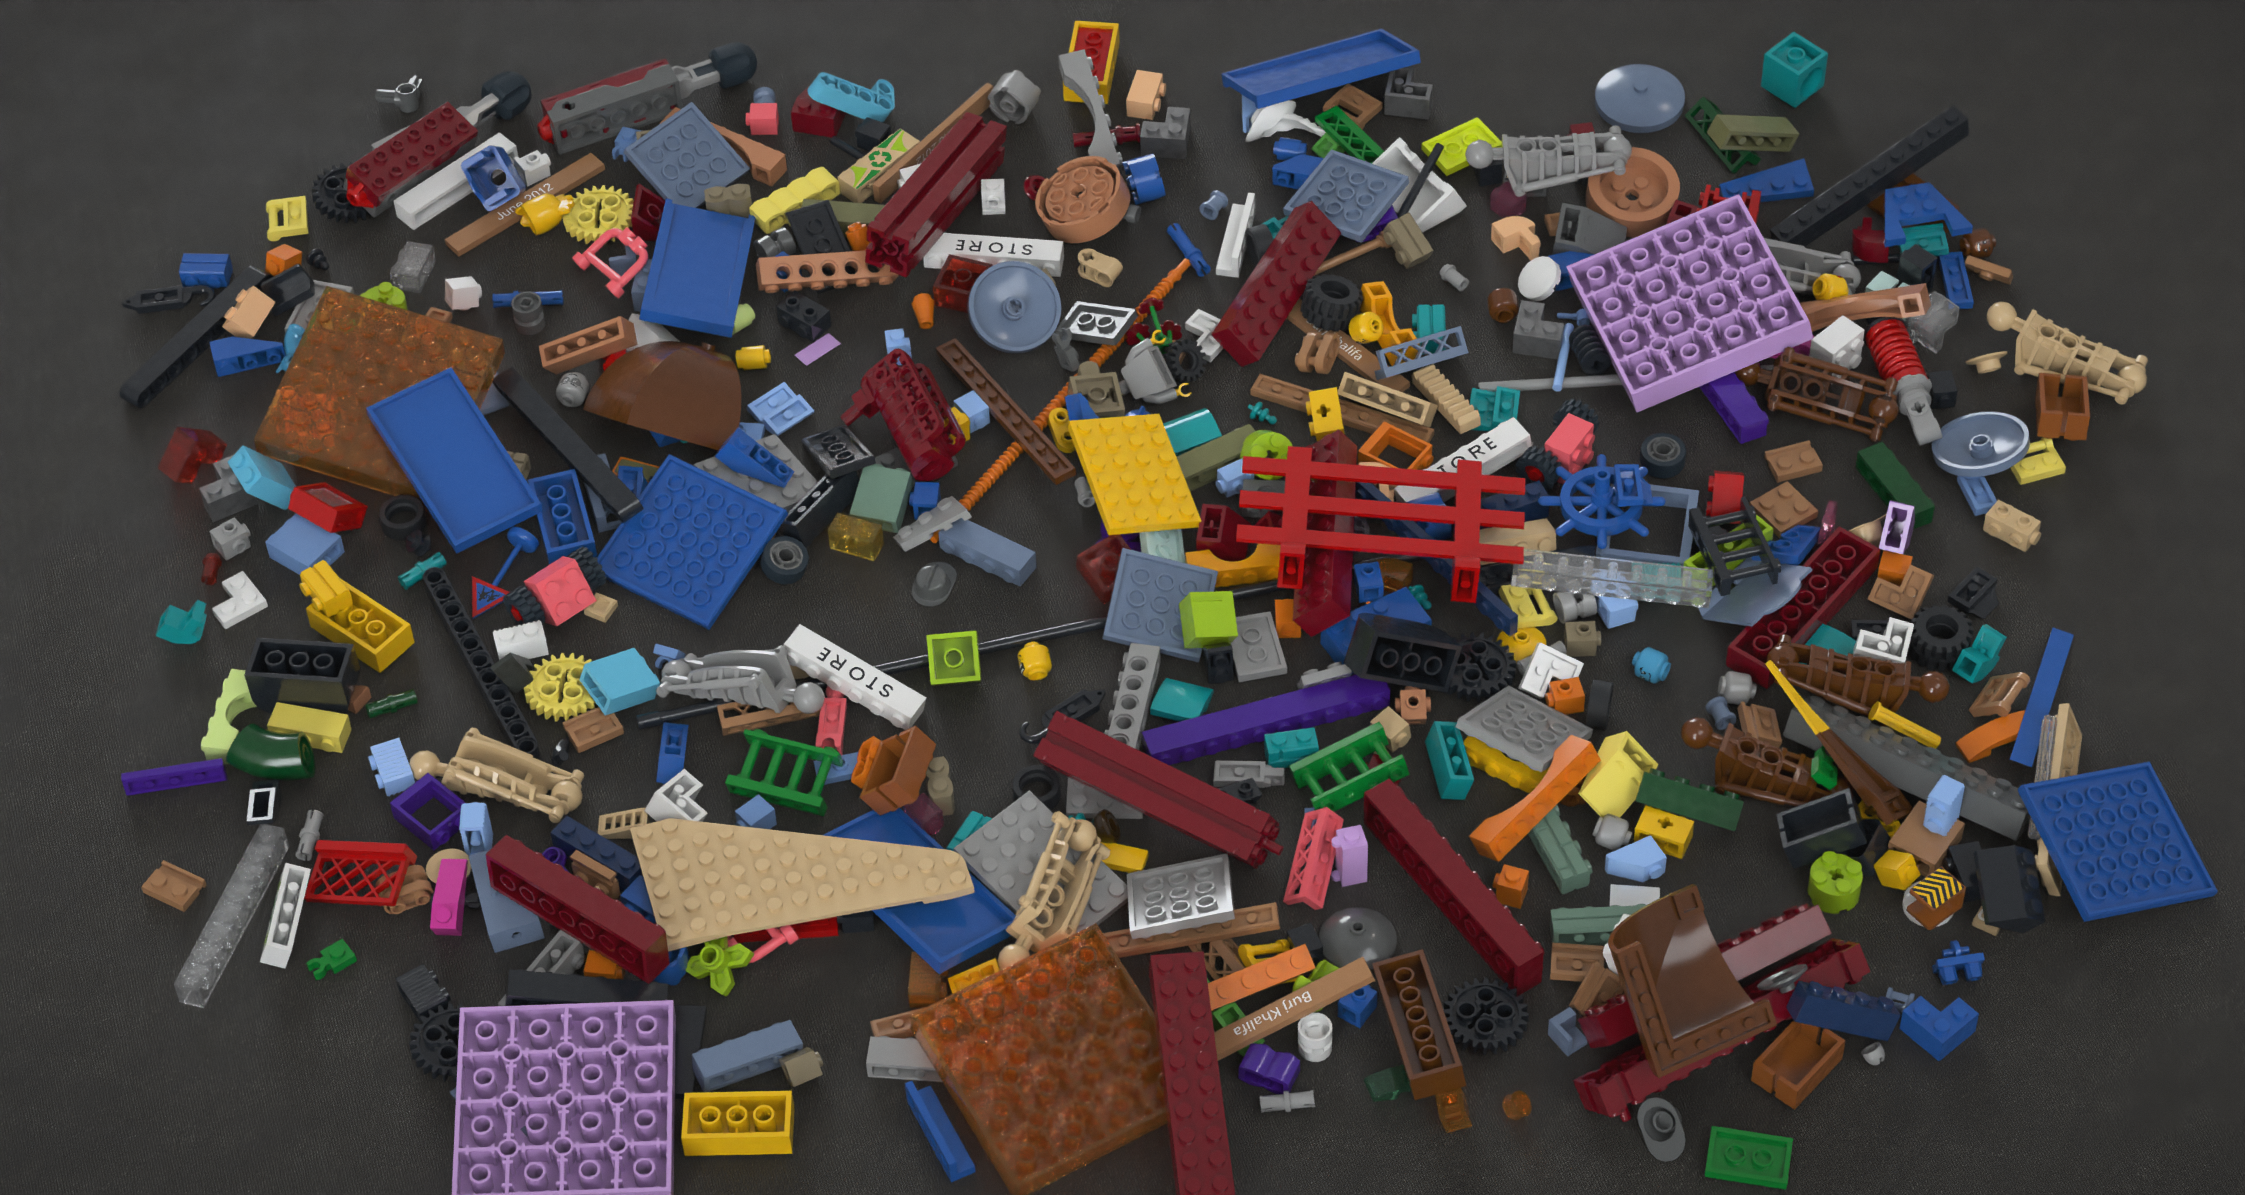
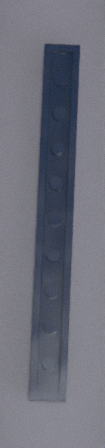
[1355,482,1518,637]

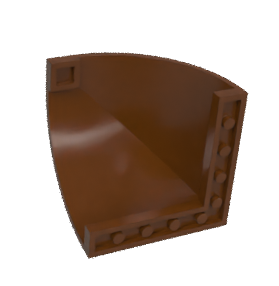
[583,341,741,451]
[1608,884,1777,1078]

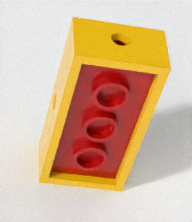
[1063,21,1120,104]

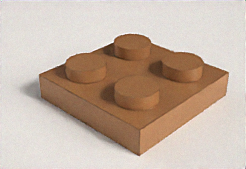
[1749,481,1818,538]

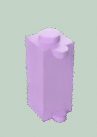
[1331,825,1368,887]

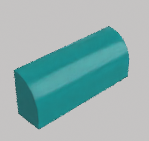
[1163,408,1222,456]

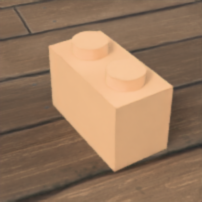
[1126,70,1166,120]
[222,286,275,339]

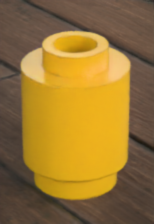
[736,345,771,370]

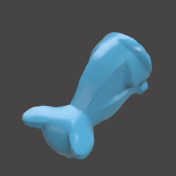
[276,324,314,374]

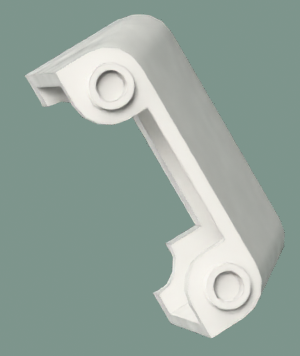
[1372,137,1467,232]

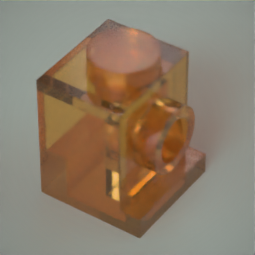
[1435,1087,1472,1133]

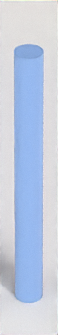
[1552,323,1574,392]

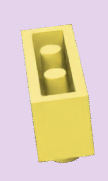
[267,702,351,753]

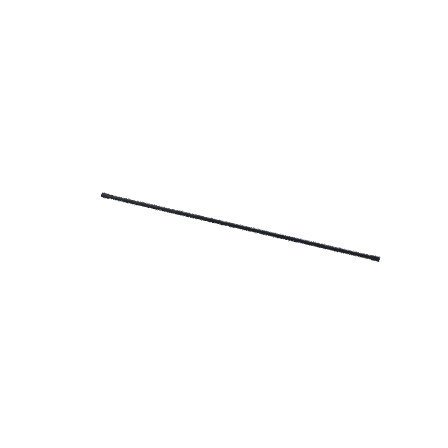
[636,554,1424,730]

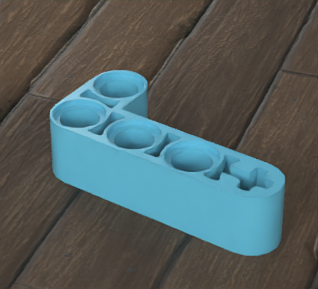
[807,72,895,123]

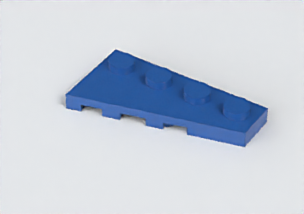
[1719,158,1814,202]

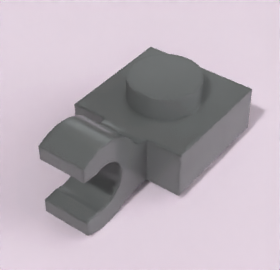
[1052,328,1080,372]

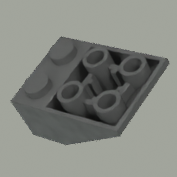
[1552,203,1627,255]

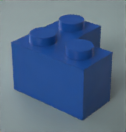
[1899,996,1979,1061]

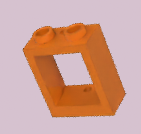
[1358,421,1434,470]

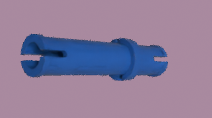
[1167,223,1211,277]
[493,290,563,308]

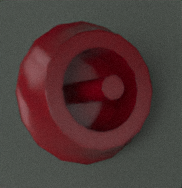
[1024,175,1045,201]

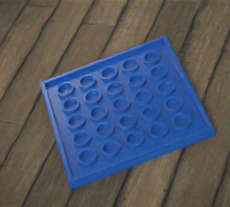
[597,454,788,630]
[2017,761,2218,922]

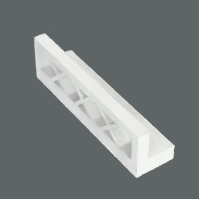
[1216,193,1255,278]

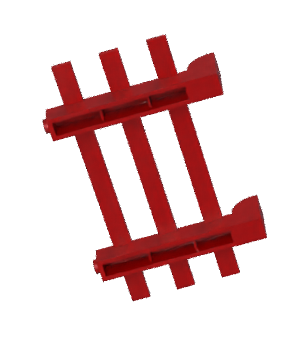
[1236,446,1525,603]

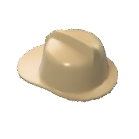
[1849,514,1887,548]

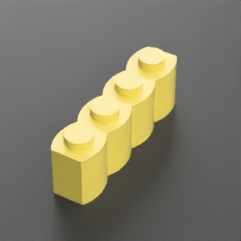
[749,167,840,234]

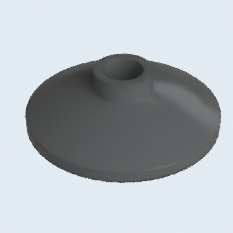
[1757,964,1808,994]

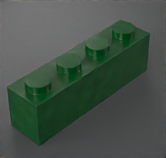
[1855,442,1935,530]
[1635,768,1744,831]

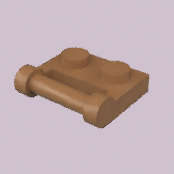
[1323,83,1383,130]
[1969,672,2030,717]

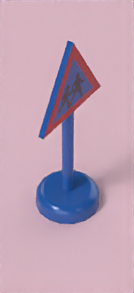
[472,527,539,619]

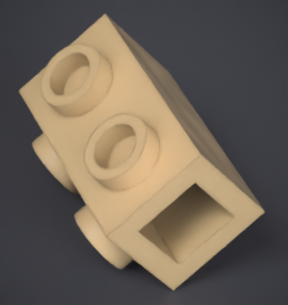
[1983,500,2041,552]

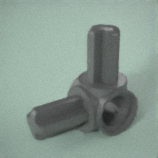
[375,75,423,113]

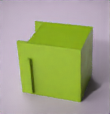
[1179,591,1238,648]

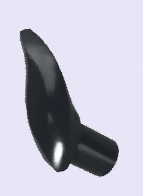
[551,735,571,767]

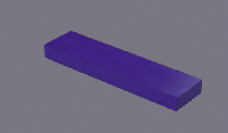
[121,758,227,796]

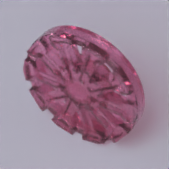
[1818,500,1838,545]

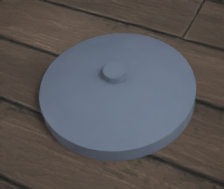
[1595,64,1685,133]
[968,261,1061,353]
[1932,412,2030,477]

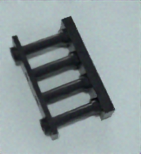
[1688,497,1781,596]

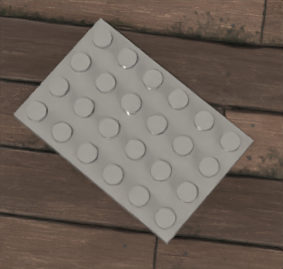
[953,790,1128,957]

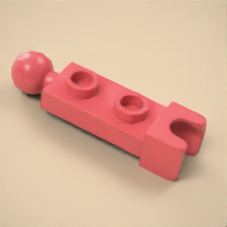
[816,686,847,755]

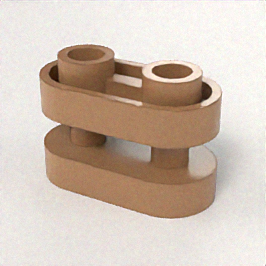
[1295,331,1340,374]
[375,865,434,914]

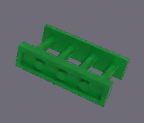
[1289,722,1410,812]
[725,729,844,817]

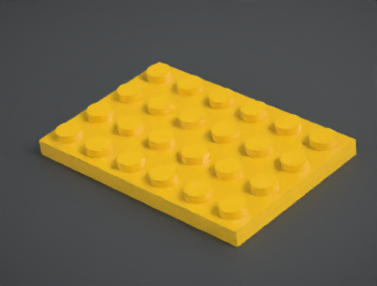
[1067,414,1201,535]

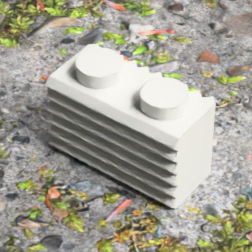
[493,620,549,660]

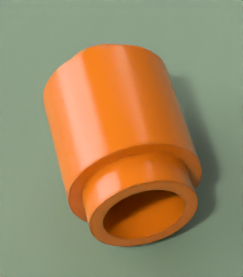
[845,222,871,251]

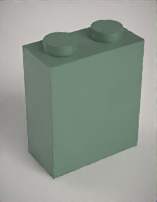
[849,464,914,533]

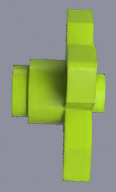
[686,936,754,997]

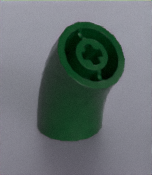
[226,723,315,781]

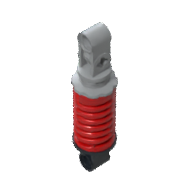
[1863,317,1942,446]

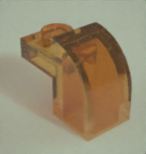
[1366,558,1413,604]

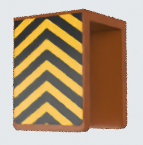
[1906,866,1966,930]

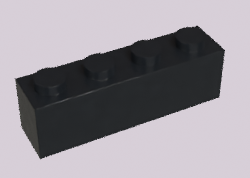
[780,471,860,548]

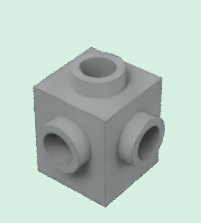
[209,517,251,561]

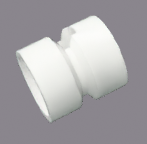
[1298,1013,1332,1062]

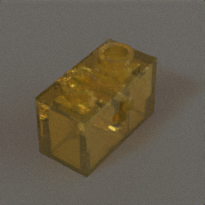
[828,512,884,561]

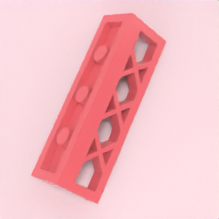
[1283,807,1344,910]

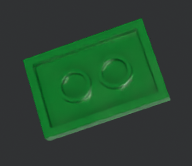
[1705,1126,1793,1190]

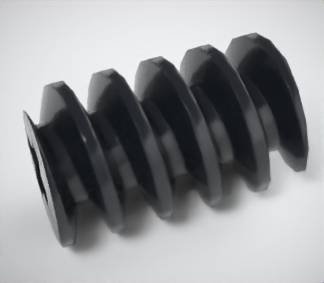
[1569,325,1611,375]

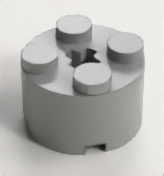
[988,70,1041,124]

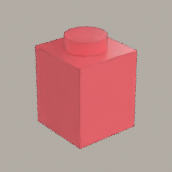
[746,103,779,135]

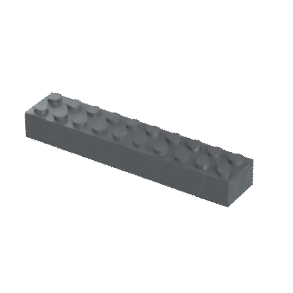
[1783,695,2033,841]

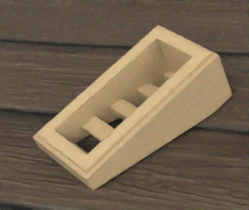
[598,808,651,839]

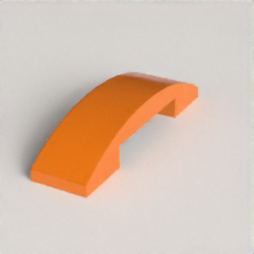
[1956,710,2056,763]

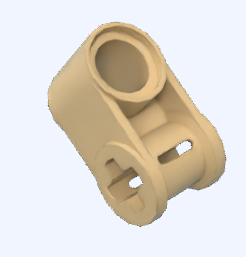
[1078,249,1123,287]

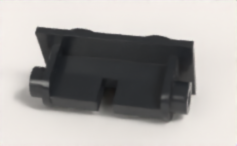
[1219,778,1262,804]

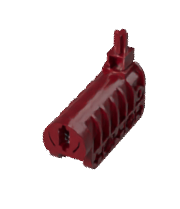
[840,348,966,481]

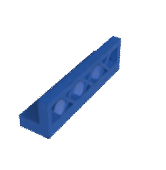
[905,1081,976,1182]

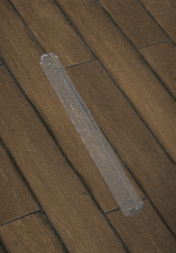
[2028,715,2058,840]

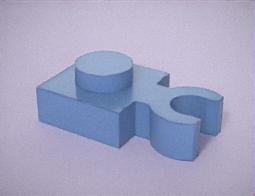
[612,127,641,162]

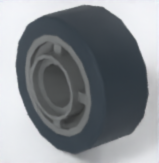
[1640,433,1686,479]
[761,536,809,584]

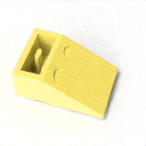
[1578,731,1658,817]

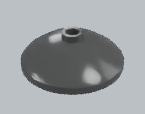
[1319,907,1397,972]

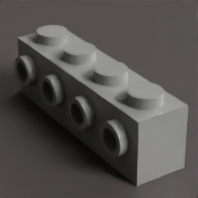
[498,930,585,1006]

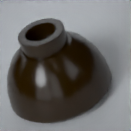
[1091,809,1120,843]

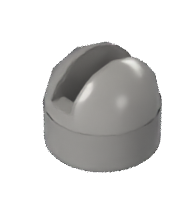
[1861,1042,1885,1065]

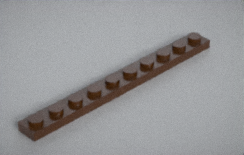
[936,338,1077,485]

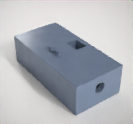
[468,849,545,953]

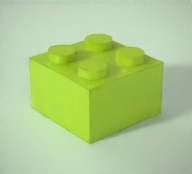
[926,631,982,686]

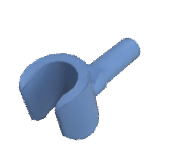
[1557,309,1590,326]

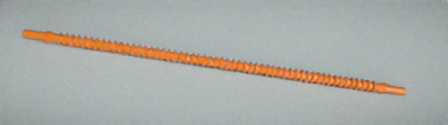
[930,258,1191,543]

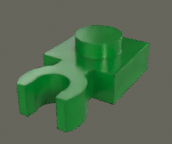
[1811,746,1838,790]
[306,938,357,980]

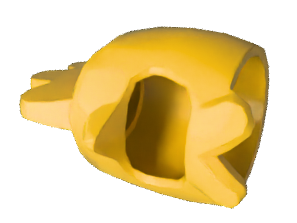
[515,193,575,235]

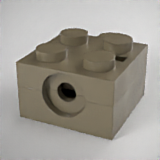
[1067,361,1125,418]

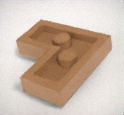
[1867,565,1934,620]

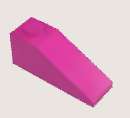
[430,859,468,936]

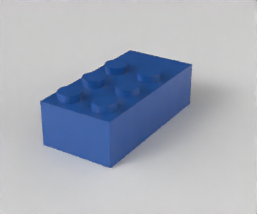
[528,469,598,565]
[1321,587,1432,675]

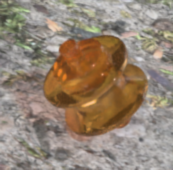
[1503,1090,1532,1120]

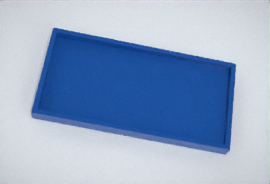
[1221,29,1421,109]
[639,198,756,338]
[366,367,542,554]
[823,807,1016,974]

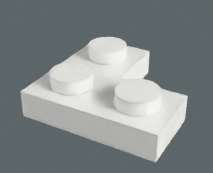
[1185,309,1223,362]
[212,571,268,629]
[1518,643,1584,699]

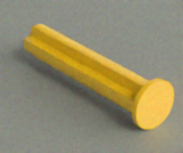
[1868,701,1941,748]

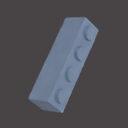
[938,518,1037,587]
[692,1020,803,1092]

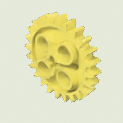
[563,185,634,244]
[524,653,596,722]

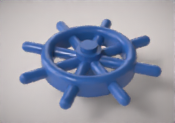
[1538,454,1666,549]

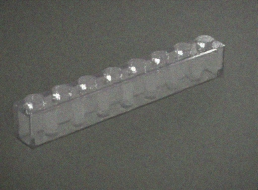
[1511,549,1713,608]

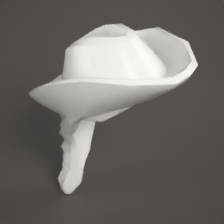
[1245,100,1326,142]

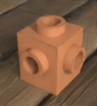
[1395,686,1431,725]

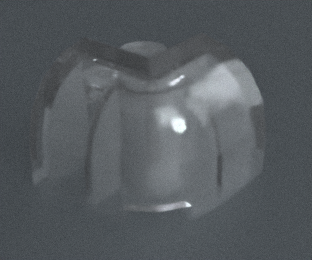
[1905,291,1960,354]

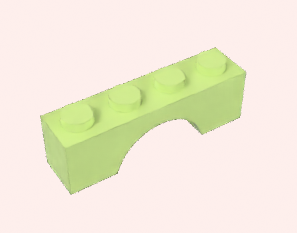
[201,669,257,764]

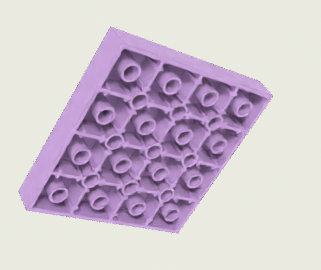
[1566,194,1814,412]
[452,1000,676,1195]

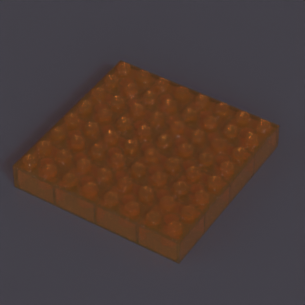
[254,286,505,505]
[910,923,1167,1195]

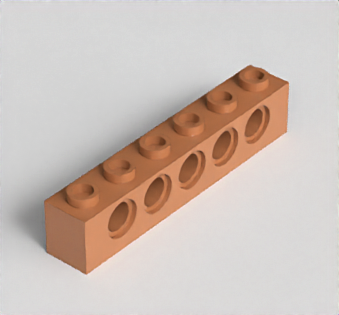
[756,250,898,293]

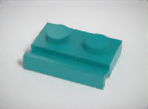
[1899,223,1949,256]

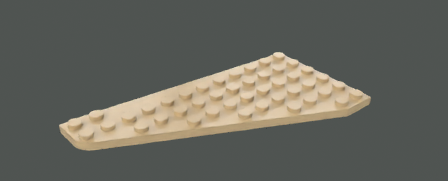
[630,818,975,952]

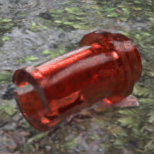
[201,553,222,585]

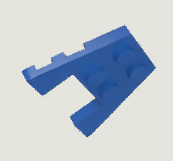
[1884,182,1973,247]

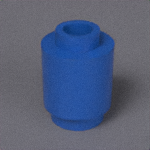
[1273,137,1307,161]

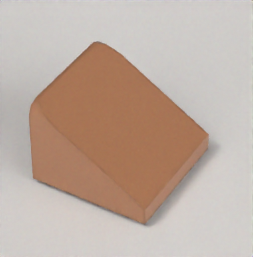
[348,686,372,714]

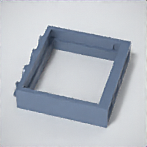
[1596,484,1699,579]

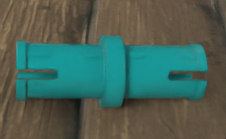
[398,552,447,590]

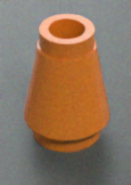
[912,293,935,329]

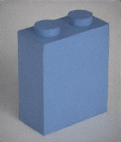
[265,513,345,575]

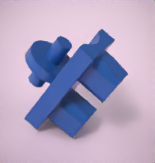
[1932,940,1985,986]

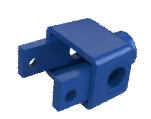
[461,145,526,211]

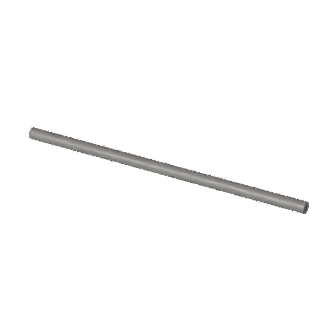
[1478,365,1773,392]

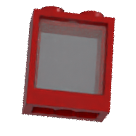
[288,482,368,533]

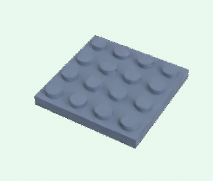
[623,102,750,208]
[1283,149,1409,243]
[1102,548,1218,662]

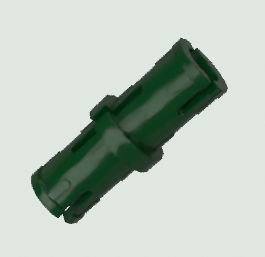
[365,688,418,719]

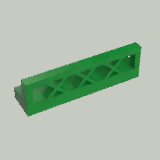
[1315,106,1385,163]

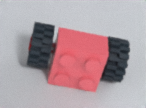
[1515,399,1600,491]
[503,546,607,626]

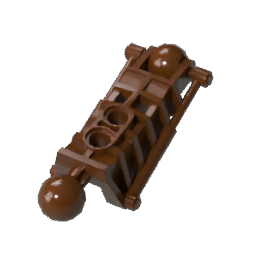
[1735,347,1899,442]
[1767,635,1950,726]
[1681,717,1856,807]

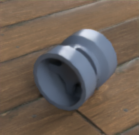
[753,87,776,103]

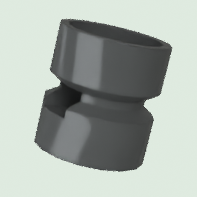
[753,227,797,258]
[511,291,545,335]

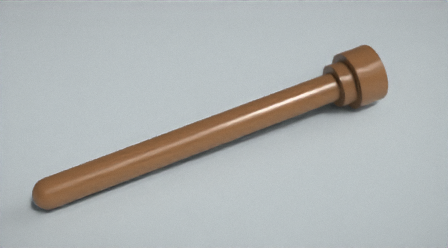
[1314,231,1392,276]

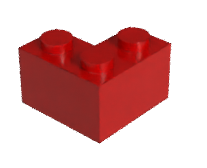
[1706,470,1744,524]

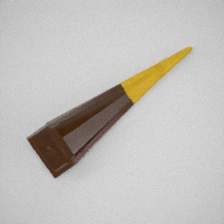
[1765,660,1913,826]

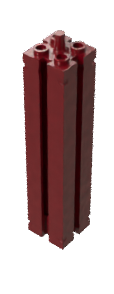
[865,111,1007,277]
[1033,710,1284,870]

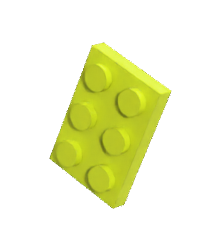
[1421,117,1502,176]

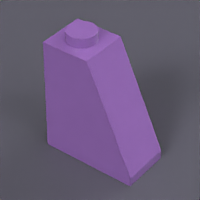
[1879,500,1915,554]

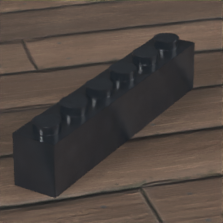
[505,969,668,1006]

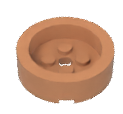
[1586,147,1680,238]
[1035,156,1130,243]

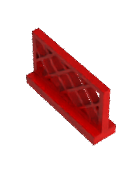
[304,840,417,906]

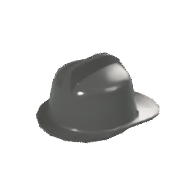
[911,561,957,607]
[1637,1097,1686,1162]

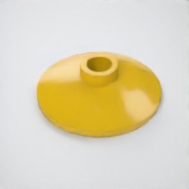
[1497,627,1546,664]

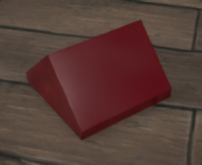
[631,184,665,241]

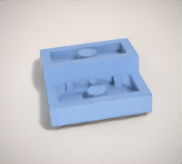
[747,382,814,436]

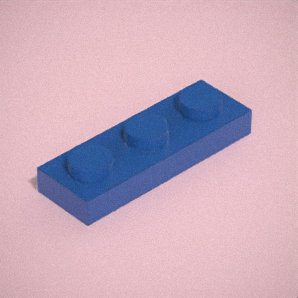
[1938,252,1974,310]

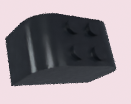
[1344,613,1462,693]
[244,638,360,714]

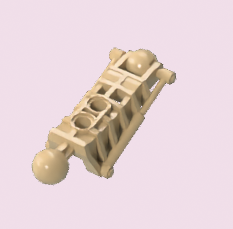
[1987,302,2148,405]
[409,728,584,823]
[998,811,1110,977]

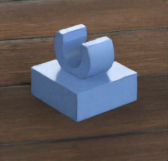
[653,644,686,669]

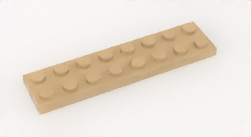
[2034,703,2082,896]

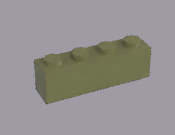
[1707,114,1799,152]
[802,199,885,238]
[1176,424,1255,492]

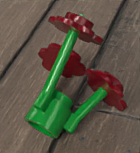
[1126,298,1182,354]

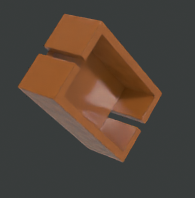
[2035,373,2090,441]
[860,726,936,816]
[1751,1020,1845,1110]

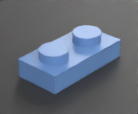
[1957,475,1997,516]

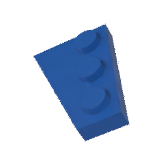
[1751,525,1822,566]

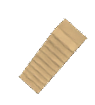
[1412,364,1481,434]

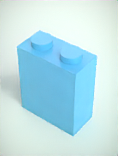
[228,445,296,510]
[579,648,660,716]

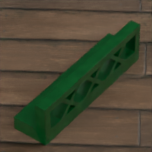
[1685,96,1761,174]

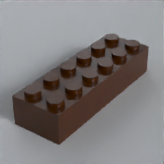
[1372,949,1466,1100]

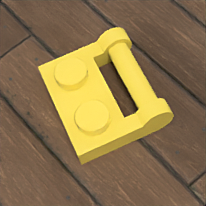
[266,196,308,241]
[2010,437,2066,485]
[1498,579,1558,629]

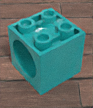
[1761,32,1828,108]

